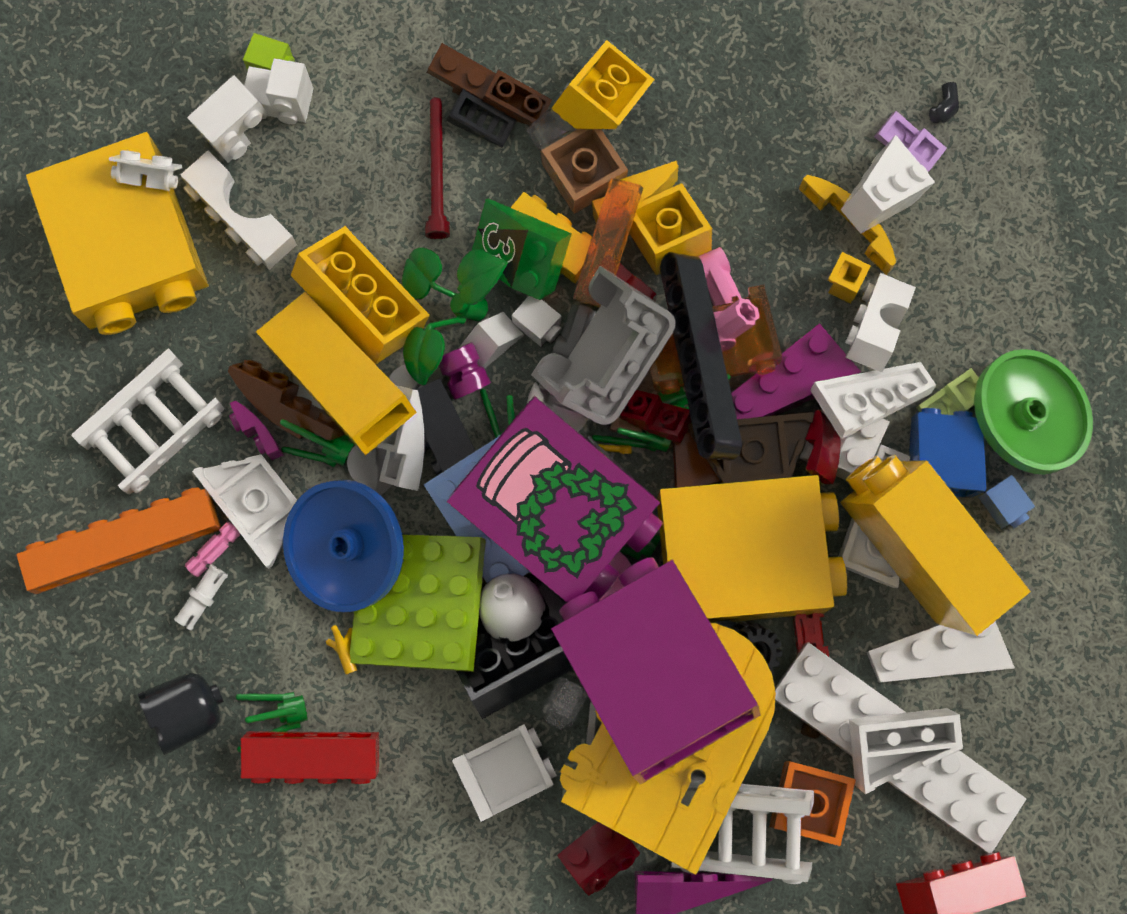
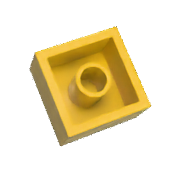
[626,183,712,275]

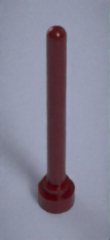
[425,97,450,239]

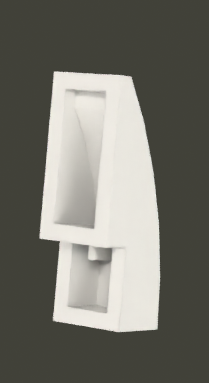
[377,385,424,491]

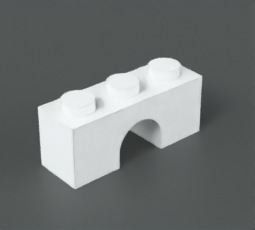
[845,273,916,372]

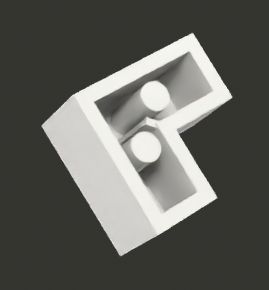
[244,58,313,124]
[187,75,266,163]

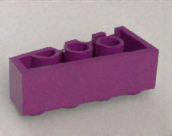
[731,323,861,419]

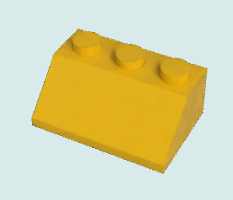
[551,40,655,129]

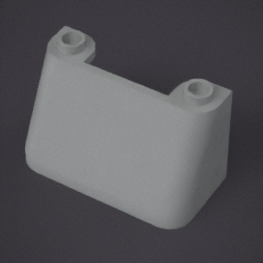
[531,266,675,425]

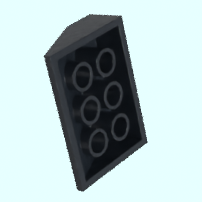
[456,574,573,719]

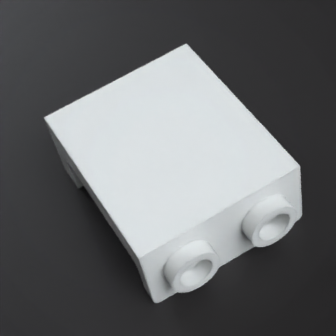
[452,724,557,822]

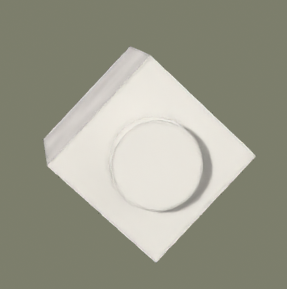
[512,296,562,347]

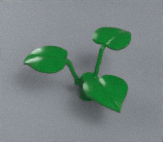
[402,248,508,386]

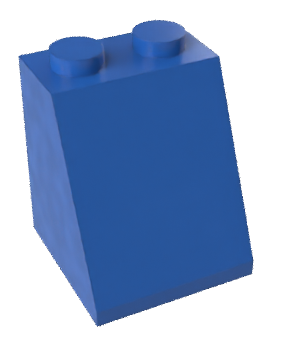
[909,408,986,498]

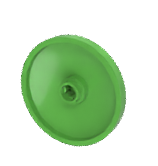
[974,349,1093,474]

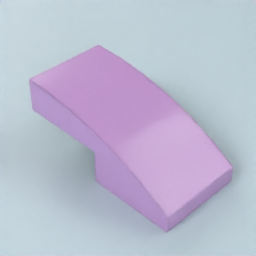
[874,111,947,172]

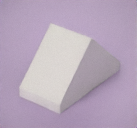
[459,312,524,368]

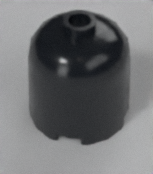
[138,673,224,755]

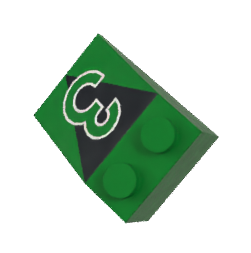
[472,198,572,300]

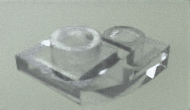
[526,107,577,153]

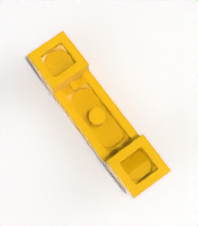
[799,175,896,275]

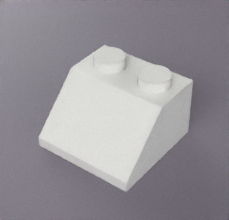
[799,410,890,480]

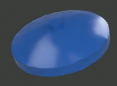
[283,480,404,612]

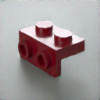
[557,822,640,896]

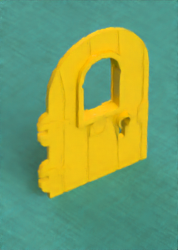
[560,623,776,875]

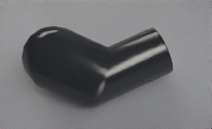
[929,82,959,123]

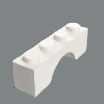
[180,150,297,270]

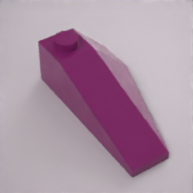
[635,871,772,914]

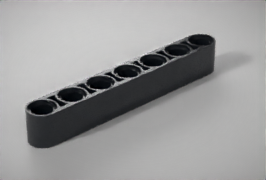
[660,252,742,460]

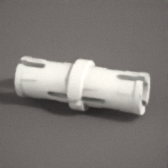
[174,564,228,630]

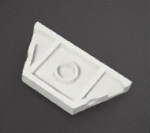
[192,454,297,569]

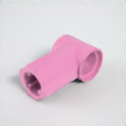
[698,247,742,312]
[713,299,760,351]

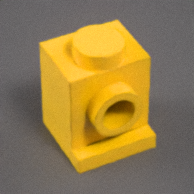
[827,252,871,304]

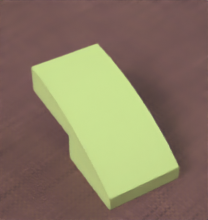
[916,368,979,415]

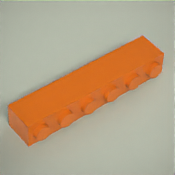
[16,487,221,594]

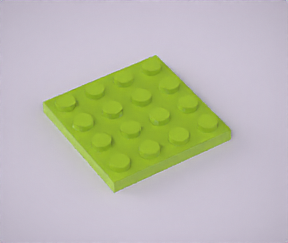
[350,535,486,672]

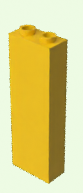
[256,292,417,456]

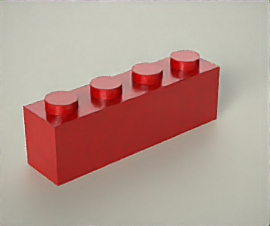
[241,731,379,784]

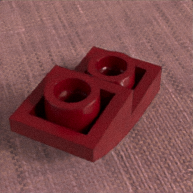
[619,390,692,443]
[805,410,841,484]

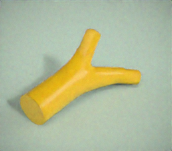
[326,625,357,675]

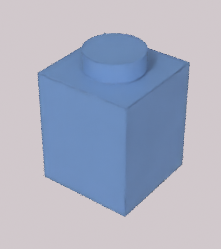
[978,475,1035,529]

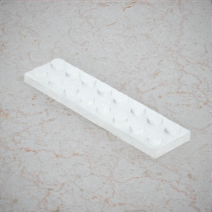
[775,642,1026,853]

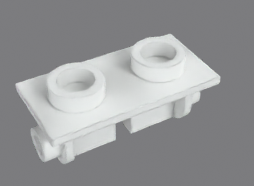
[109,150,182,191]

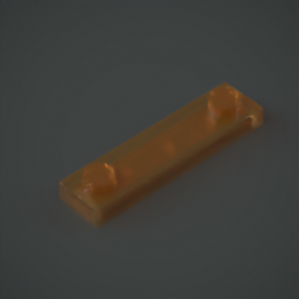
[573,178,643,307]

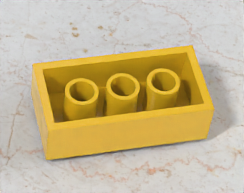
[291,226,429,365]

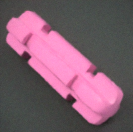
[185,522,240,577]

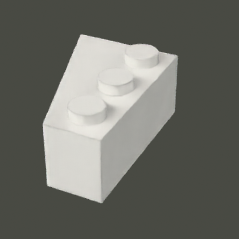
[841,135,935,234]

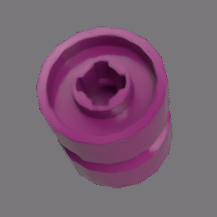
[439,342,491,400]

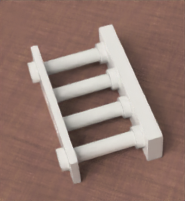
[71,348,225,495]
[672,779,814,884]

